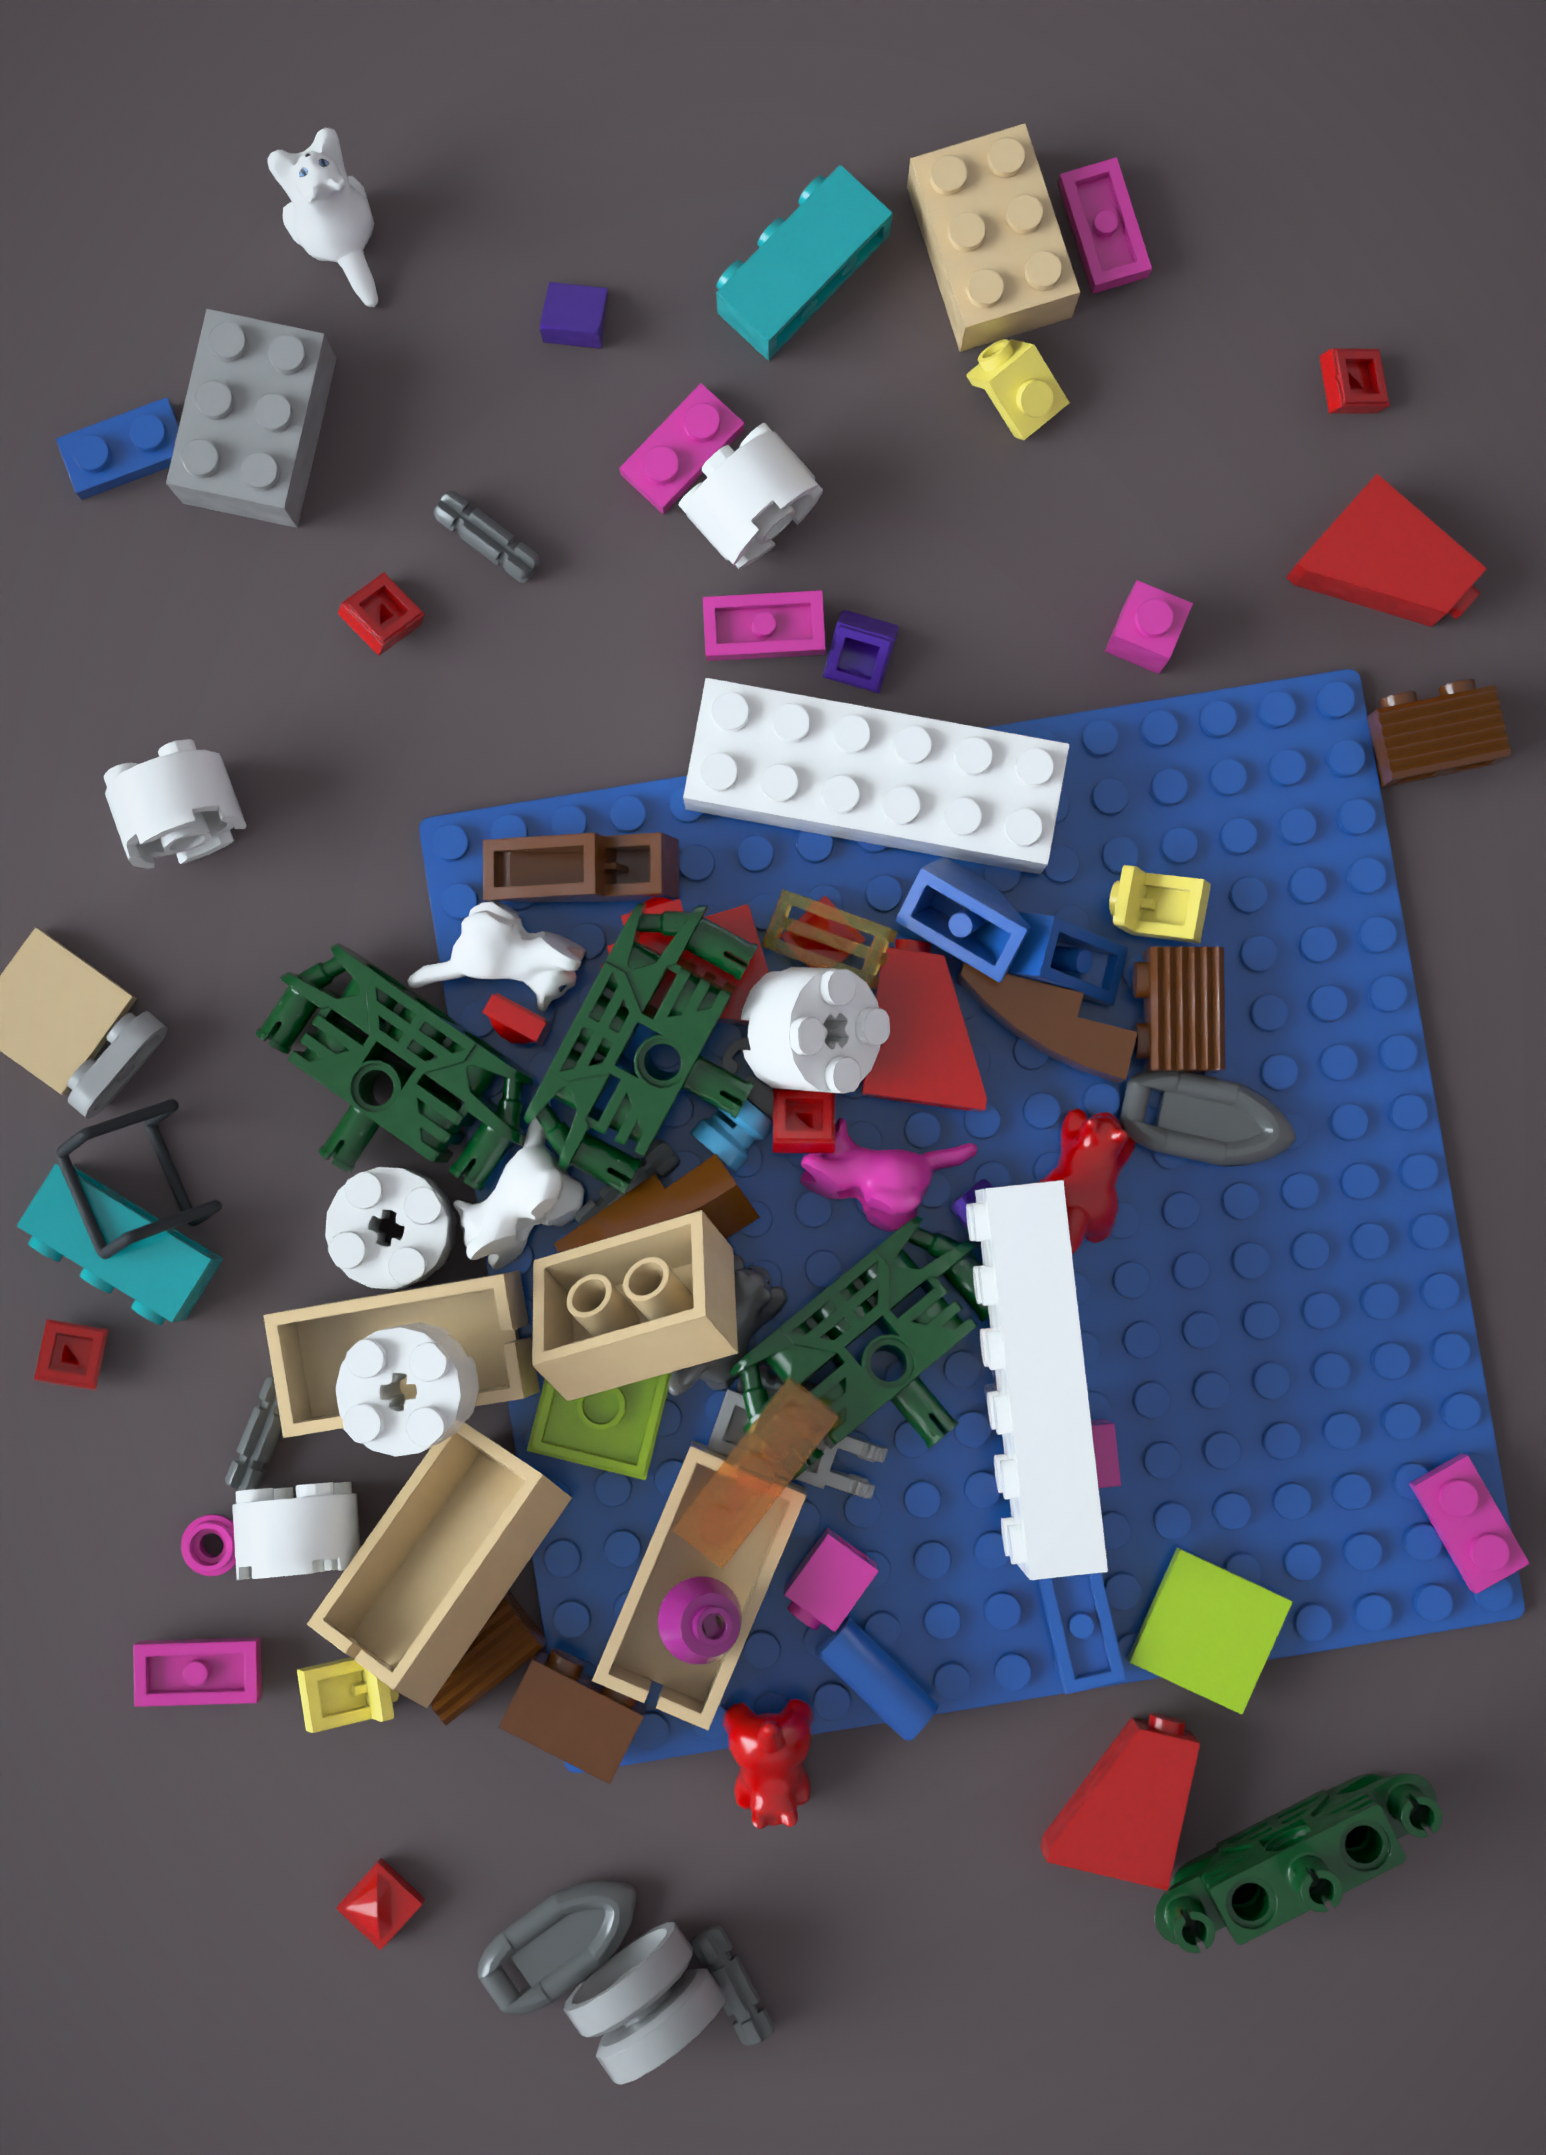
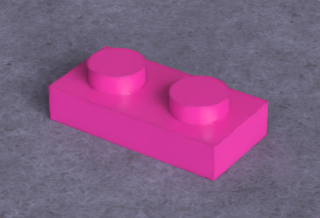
[1058,157,1152,294]
[619,383,744,515]
[702,590,826,661]
[1409,1453,1530,1594]
[133,1637,262,1707]

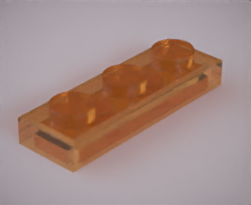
[672,1376,839,1569]

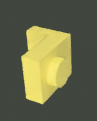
[966,339,1070,440]
[1109,865,1211,944]
[297,1657,399,1733]

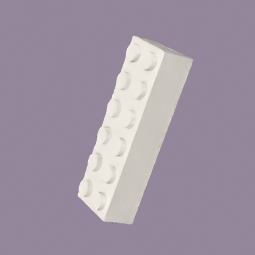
[683,678,1069,874]
[966,1180,1108,1580]

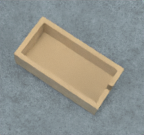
[263,1270,540,1438]
[307,1422,572,1708]
[592,1440,807,1730]

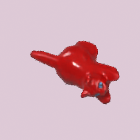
[1038,1108,1136,1254]
[723,1699,814,1829]

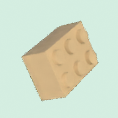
[907,123,1080,352]
[532,1210,738,1401]

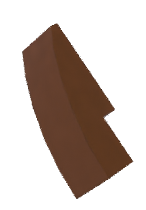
[483,832,679,902]
[957,963,1138,1083]
[554,1154,760,1253]

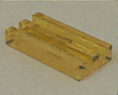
[761,889,897,989]

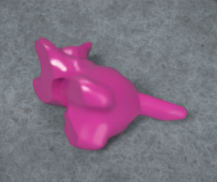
[800,1117,978,1232]

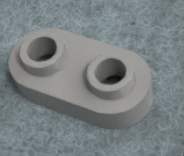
[67,1011,168,1119]

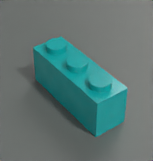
[716,165,892,361]
[16,1163,224,1325]

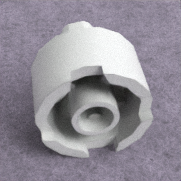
[678,423,823,569]
[104,739,247,869]
[741,967,890,1093]
[325,1167,457,1289]
[335,1322,479,1457]
[232,1482,361,1580]

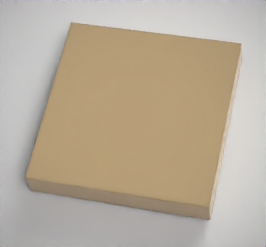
[0,927,138,1096]

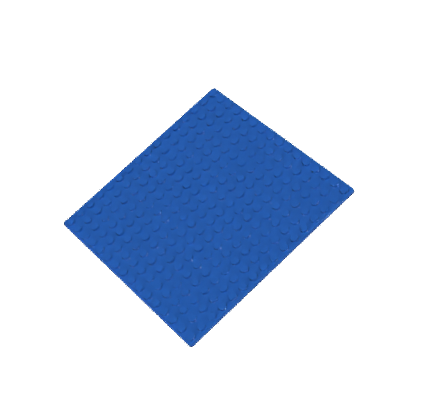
[419,669,1525,1773]

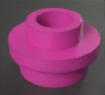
[181,1514,236,1576]

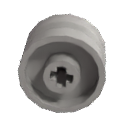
[563,1922,725,2085]

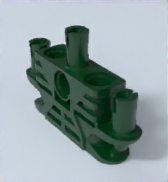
[524,903,759,1195]
[256,943,534,1191]
[730,1215,989,1480]
[1154,1773,1443,1954]

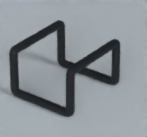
[56,1099,222,1259]

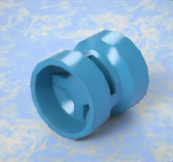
[690,1100,773,1172]

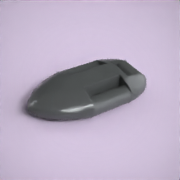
[1119,1070,1296,1167]
[477,1880,637,2015]

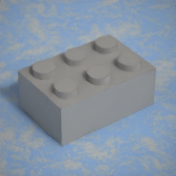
[166,309,337,528]

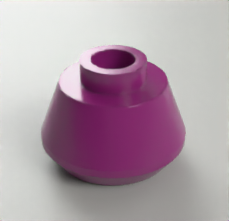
[658,1576,742,1665]

